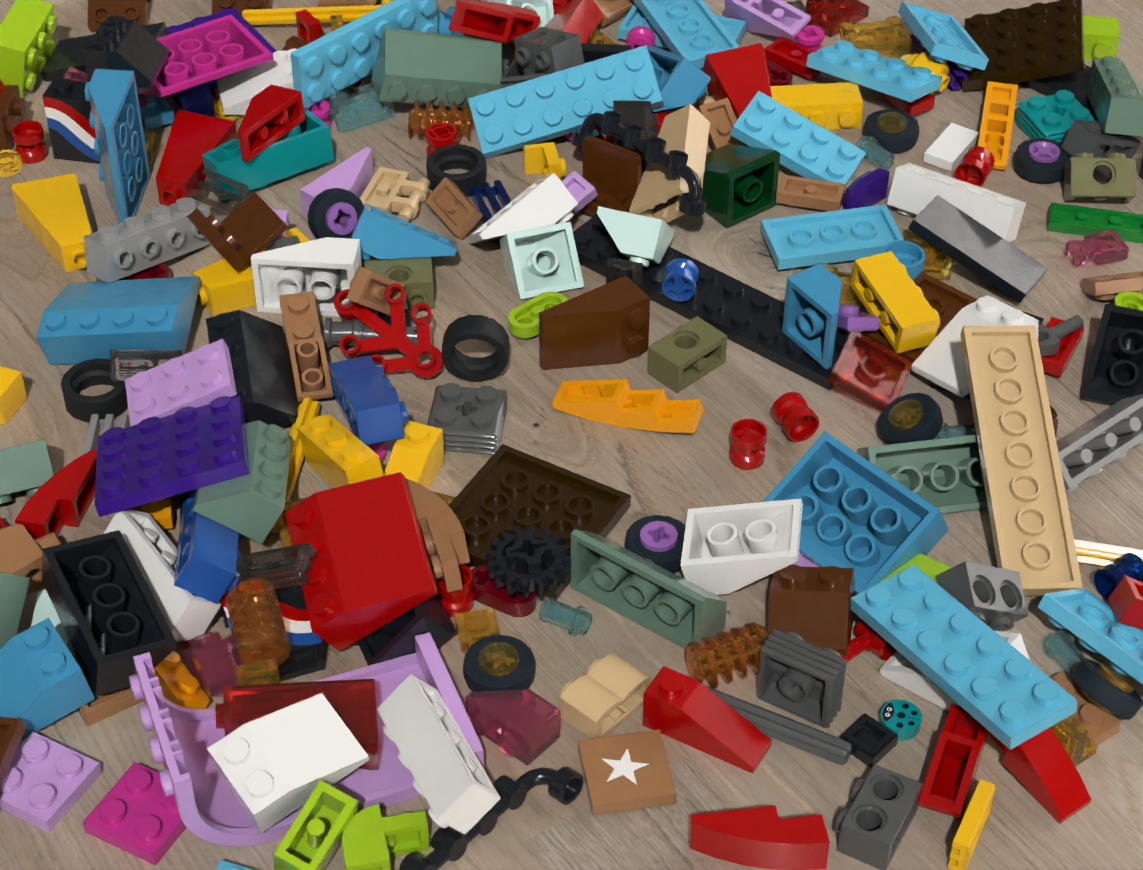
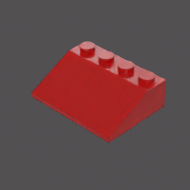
[284,472,438,652]

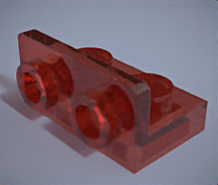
[805,0,869,38]

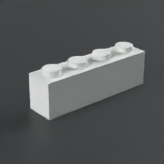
[887,163,1026,243]
[104,509,221,642]
[377,674,501,834]

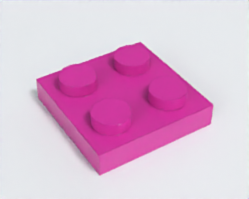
[83,762,186,866]

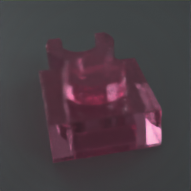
[1064,230,1129,266]

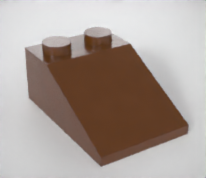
[539,276,650,370]

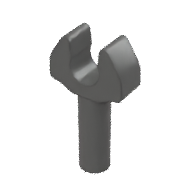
[1038,315,1084,356]

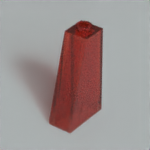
[215,678,379,770]

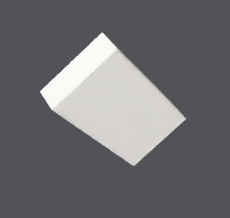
[923,123,979,172]

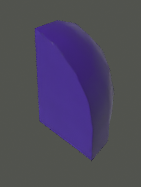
[842,168,890,209]

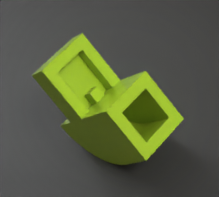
[342,804,430,870]

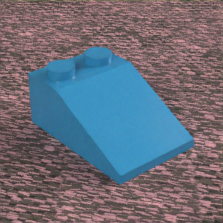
[350,203,457,260]
[0,618,95,740]

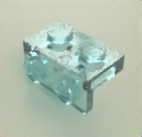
[327,83,395,132]

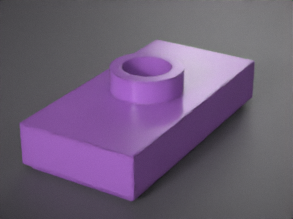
[837,304,880,331]

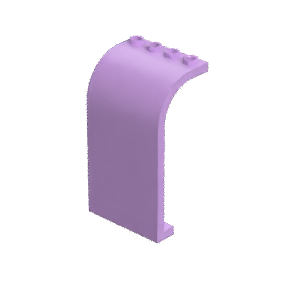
[129,632,485,846]

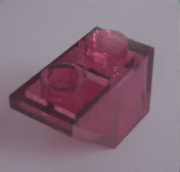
[180,631,250,697]
[465,689,561,766]

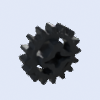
[486,525,571,599]

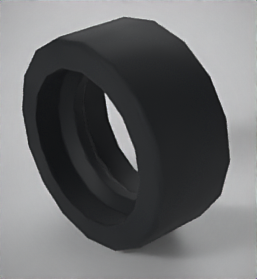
[426,144,486,197]
[442,315,509,382]
[61,358,128,422]

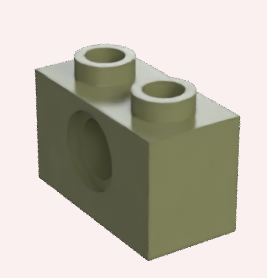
[1064,153,1136,203]
[364,257,435,312]
[647,316,727,393]

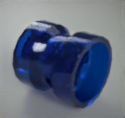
[1094,553,1143,602]

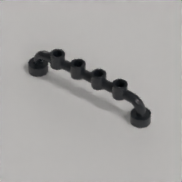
[572,111,707,216]
[399,766,584,870]

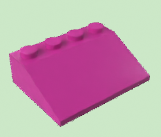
[137,14,274,97]

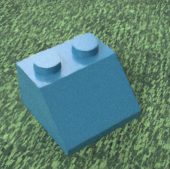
[782,263,842,369]

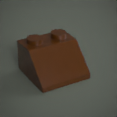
[767,565,856,656]

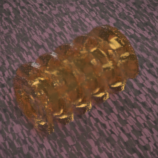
[408,100,473,142]
[226,578,291,670]
[684,622,769,689]

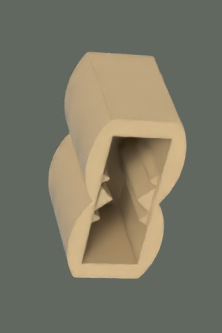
[559,653,651,738]

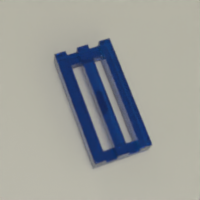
[470,180,511,223]

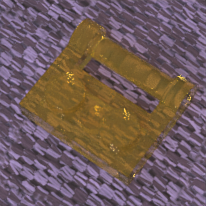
[839,16,912,54]

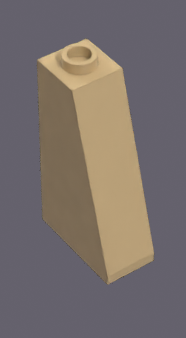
[629,104,710,223]

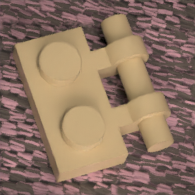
[360,167,431,222]

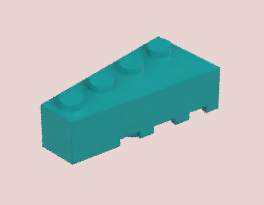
[202,107,334,201]

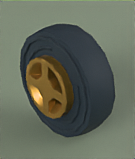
[1071,658,1143,720]

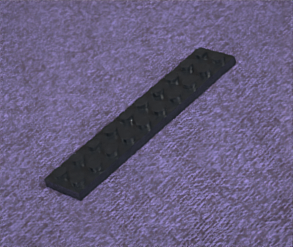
[573,214,870,391]

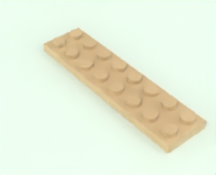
[960,325,1083,596]

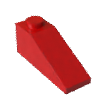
[238,84,306,162]
[642,666,772,774]

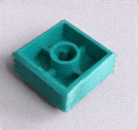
[1014,90,1096,144]

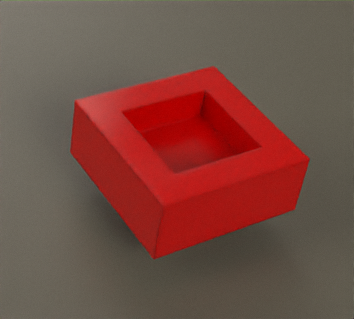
[295,9,323,43]

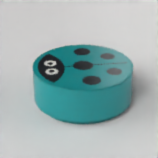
[879,699,922,741]

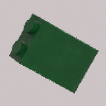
[702,144,780,229]

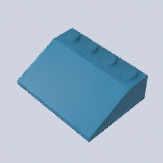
[85,69,150,224]
[36,276,201,365]
[763,431,948,594]

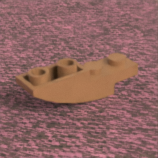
[279,291,333,402]
[406,478,470,593]

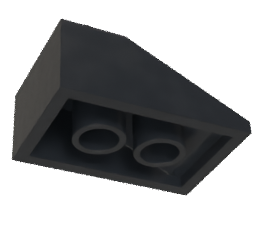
[1081,303,1143,406]

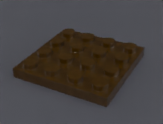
[962,0,1085,92]
[448,444,631,601]

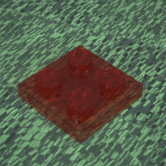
[827,328,913,412]

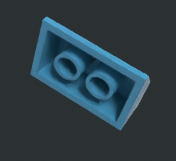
[647,45,711,112]

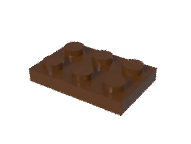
[862,272,978,367]

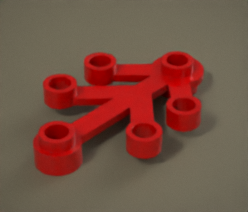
[334,284,444,379]

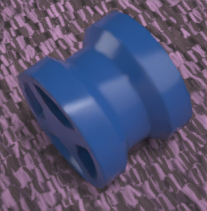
[662,258,699,302]

